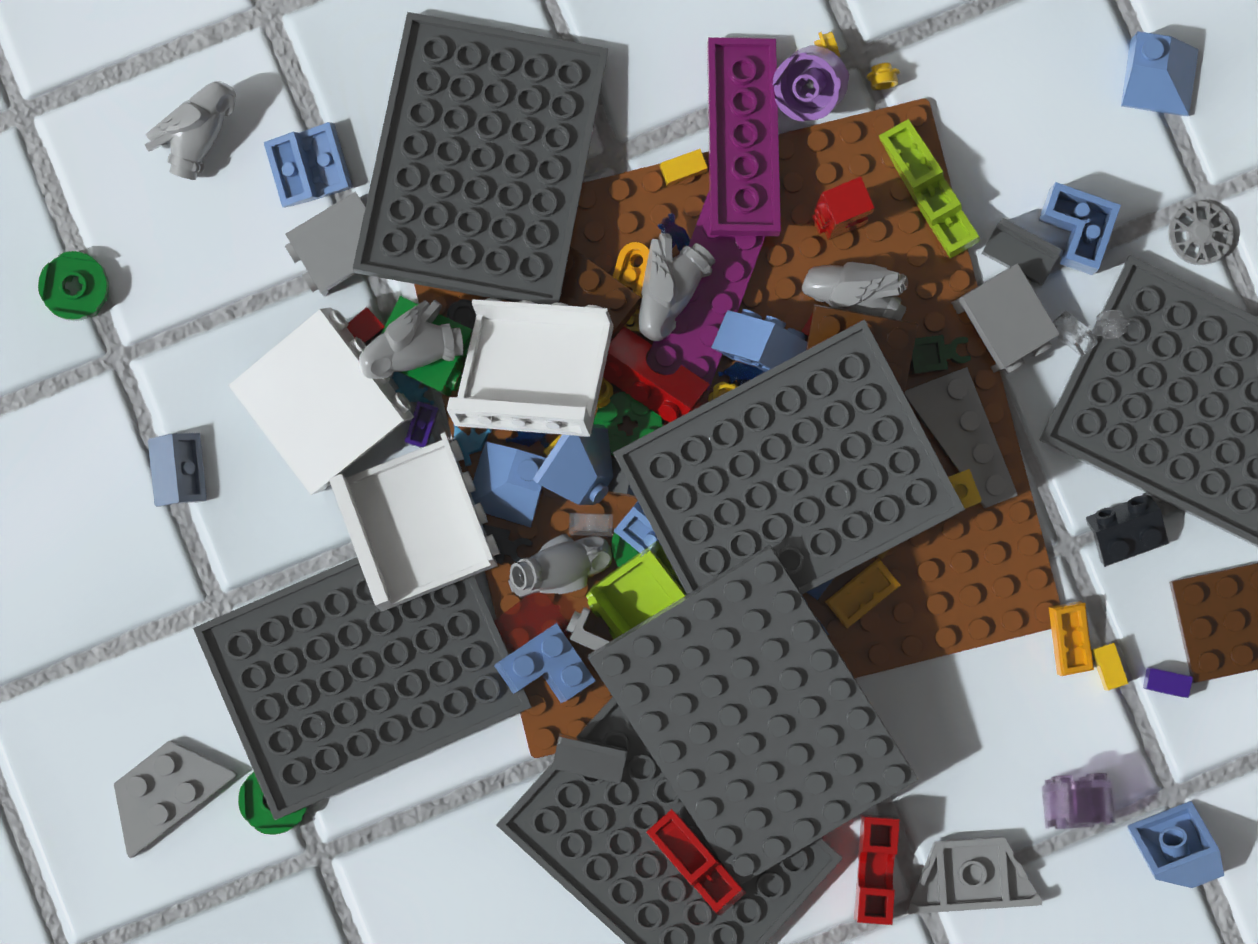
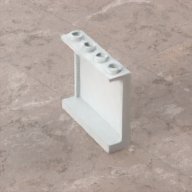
[447,298,614,437]
[228,307,414,495]
[329,433,500,612]

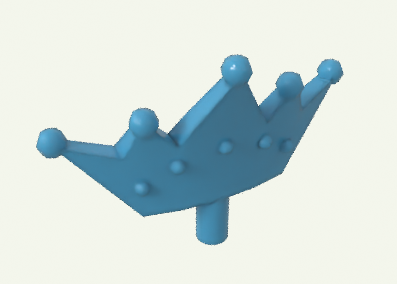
[392,372,434,405]
[453,425,492,466]

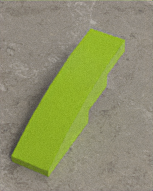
[879,119,980,259]

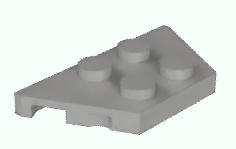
[114,740,237,858]
[907,837,1042,914]

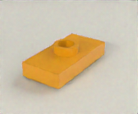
[825,558,900,629]
[1049,601,1094,676]

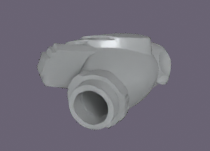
[144,81,236,180]
[639,233,715,341]
[802,262,908,320]
[359,300,463,379]
[508,534,613,598]

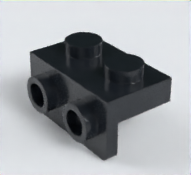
[1086,495,1169,567]

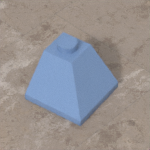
[1121,31,1199,117]
[533,424,613,505]
[471,441,546,528]
[1127,801,1224,888]

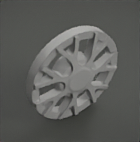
[1168,201,1233,265]

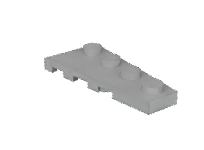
[904,367,1018,508]

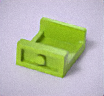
[586,541,687,639]

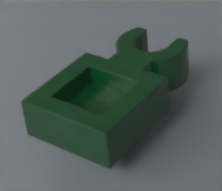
[911,335,971,374]

